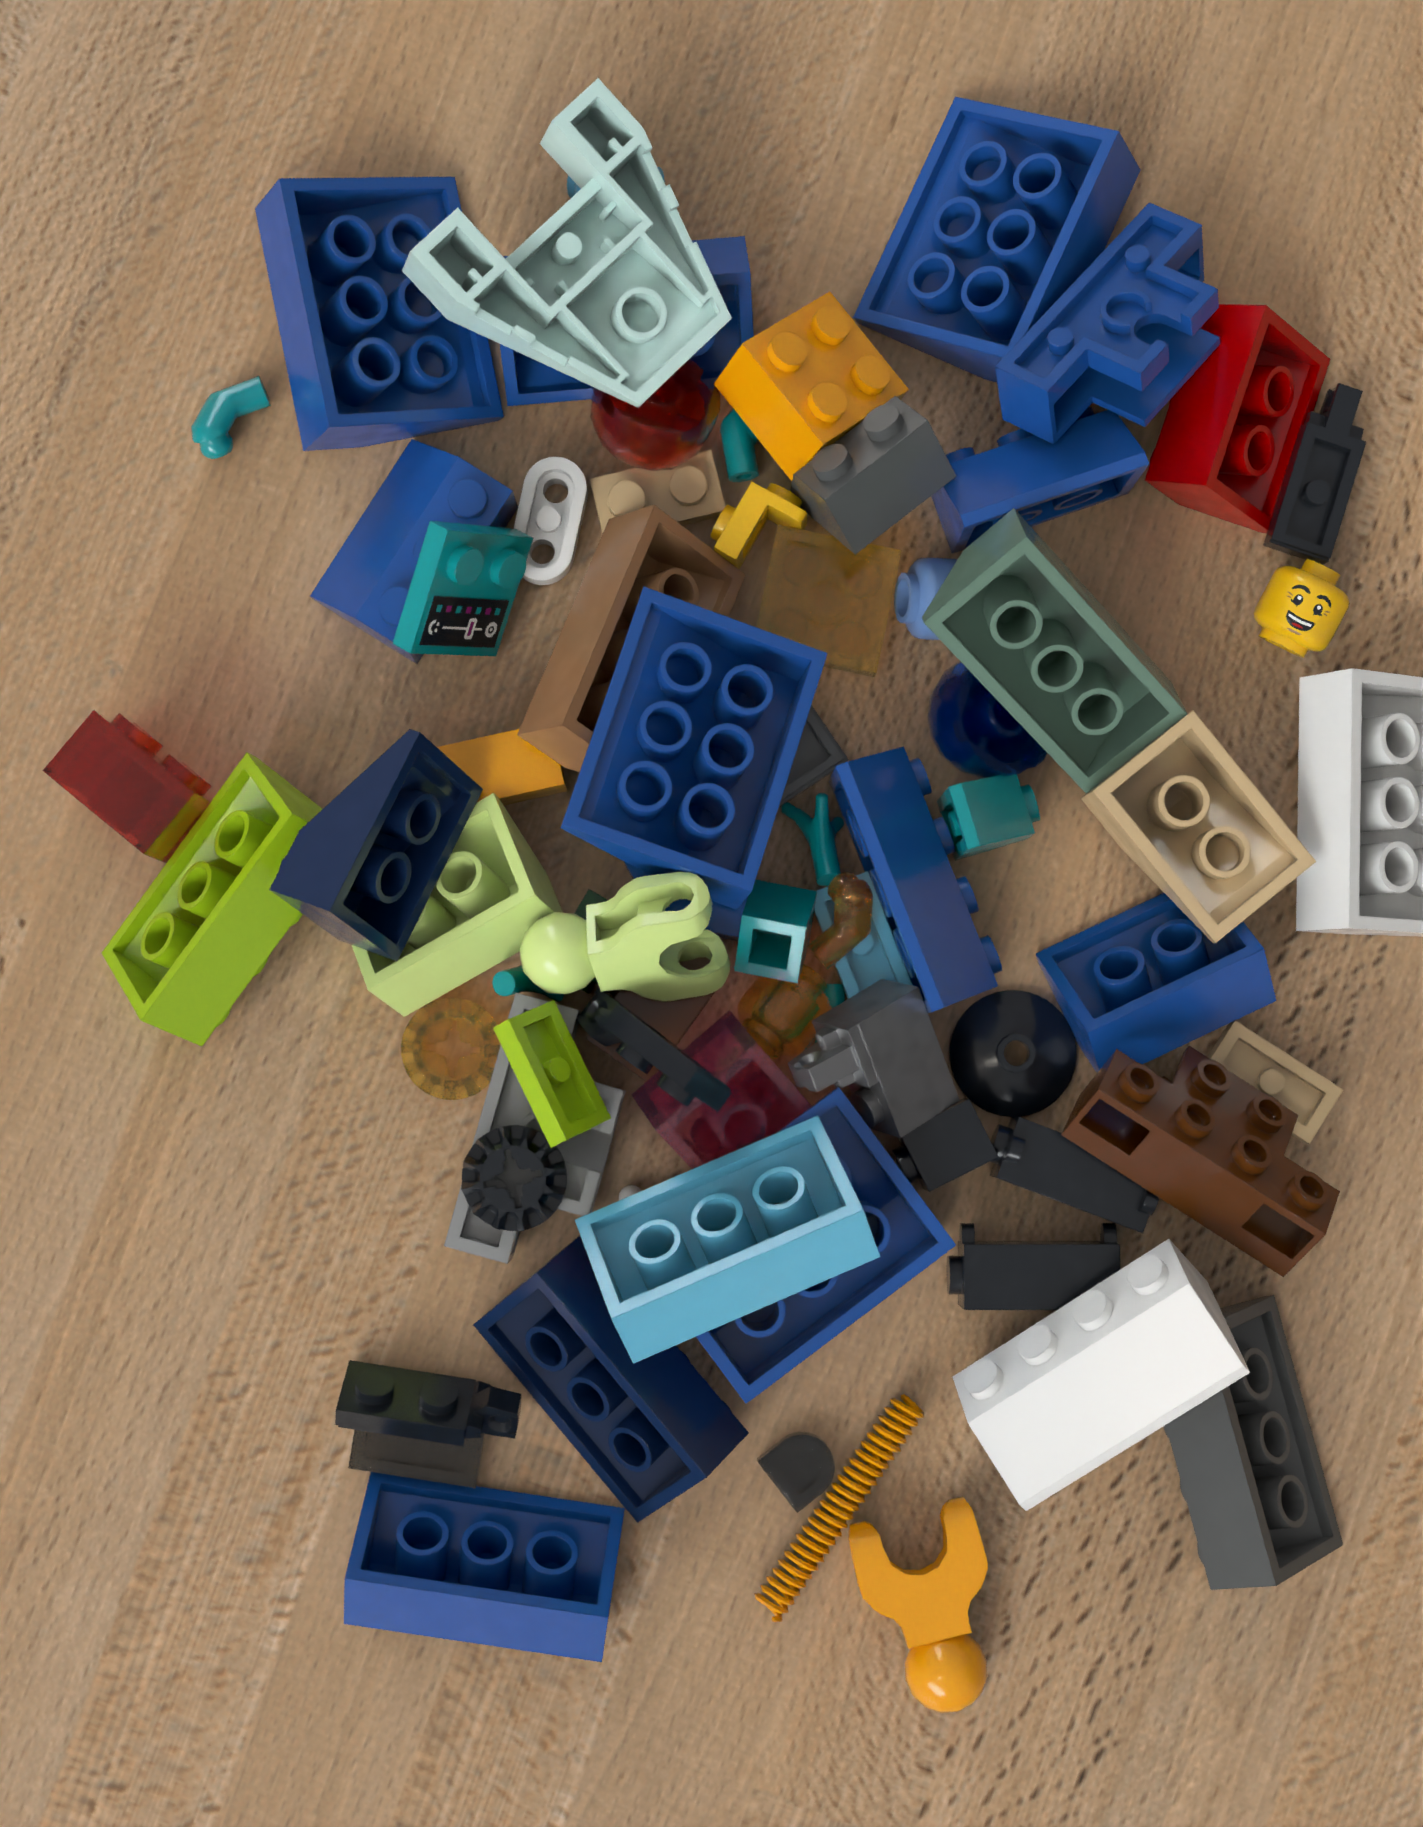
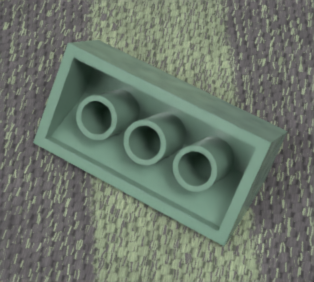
[922,508,1187,794]

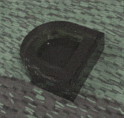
[757,1432,835,1513]

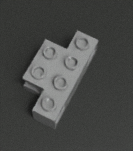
[444,992,626,1264]

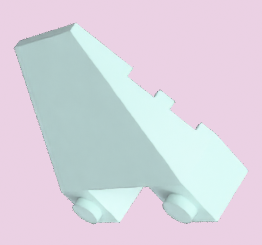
[402,78,732,408]

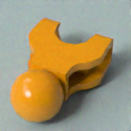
[848,1496,988,1713]

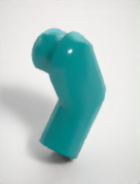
[191,376,271,459]
[720,408,759,482]

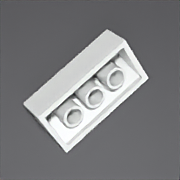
[953,1239,1250,1511]

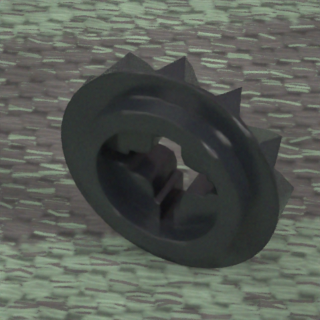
[461,1125,567,1231]

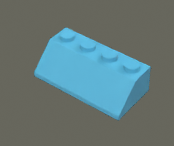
[575,1115,880,1364]

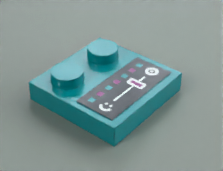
[392,521,534,657]

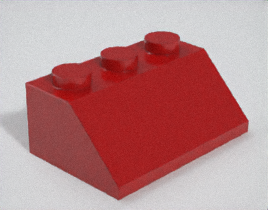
[1144,304,1331,534]

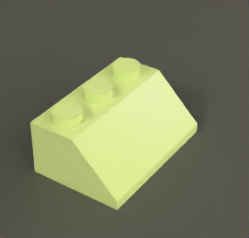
[352,793,563,1017]

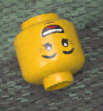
[1254,559,1350,658]

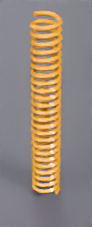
[754,1394,924,1622]

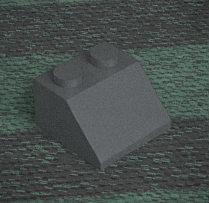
[790,396,956,555]

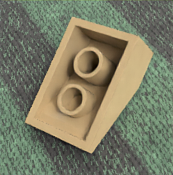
[1081,711,1316,943]

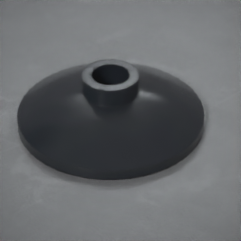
[949,990,1076,1117]

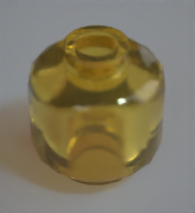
[737,964,832,1060]

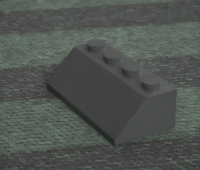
[1163,1295,1343,1590]

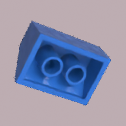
[931,407,1149,554]
[310,439,518,664]
[1036,893,1276,1073]

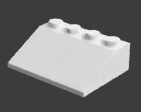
[1296,668,1423,937]

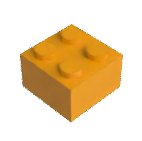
[714,291,909,481]

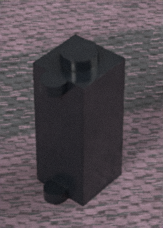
[990,1116,1159,1233]
[946,1223,1120,1310]

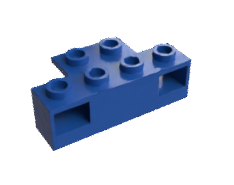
[995,203,1220,444]

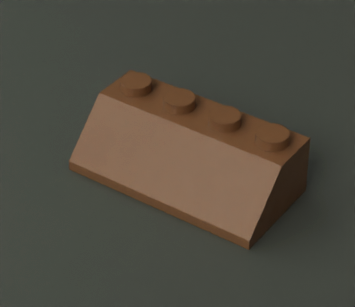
[517,505,745,772]

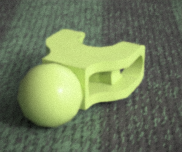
[520,872,731,1001]

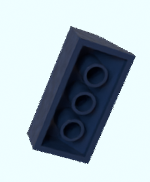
[473,1235,749,1523]

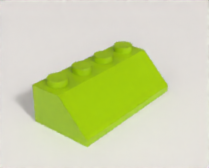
[102,752,322,1046]

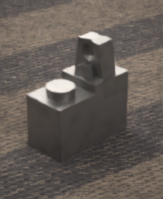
[788,979,960,1138]

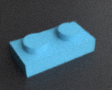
[814,871,913,999]

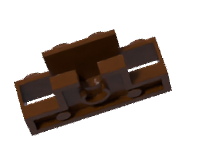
[1061,1046,1340,1277]

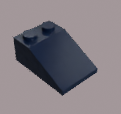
[269,729,483,961]

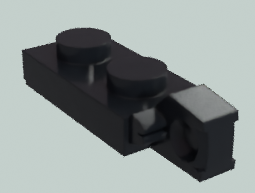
[1263,383,1366,565]
[576,987,732,1112]
[335,1360,522,1447]

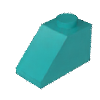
[937,772,1040,861]

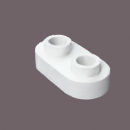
[514,457,588,585]

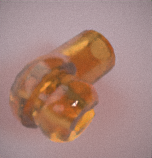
[807,872,873,970]

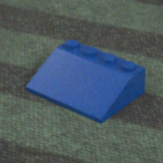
[853,97,1141,382]
[255,177,504,451]
[560,586,828,910]
[696,1087,956,1404]

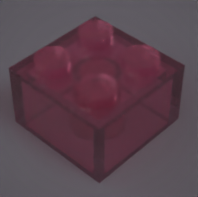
[631,1010,812,1169]

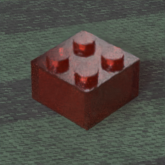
[43,710,212,863]

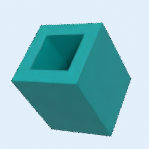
[734,880,817,983]

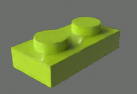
[493,1000,611,1148]

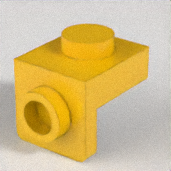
[710,481,807,569]

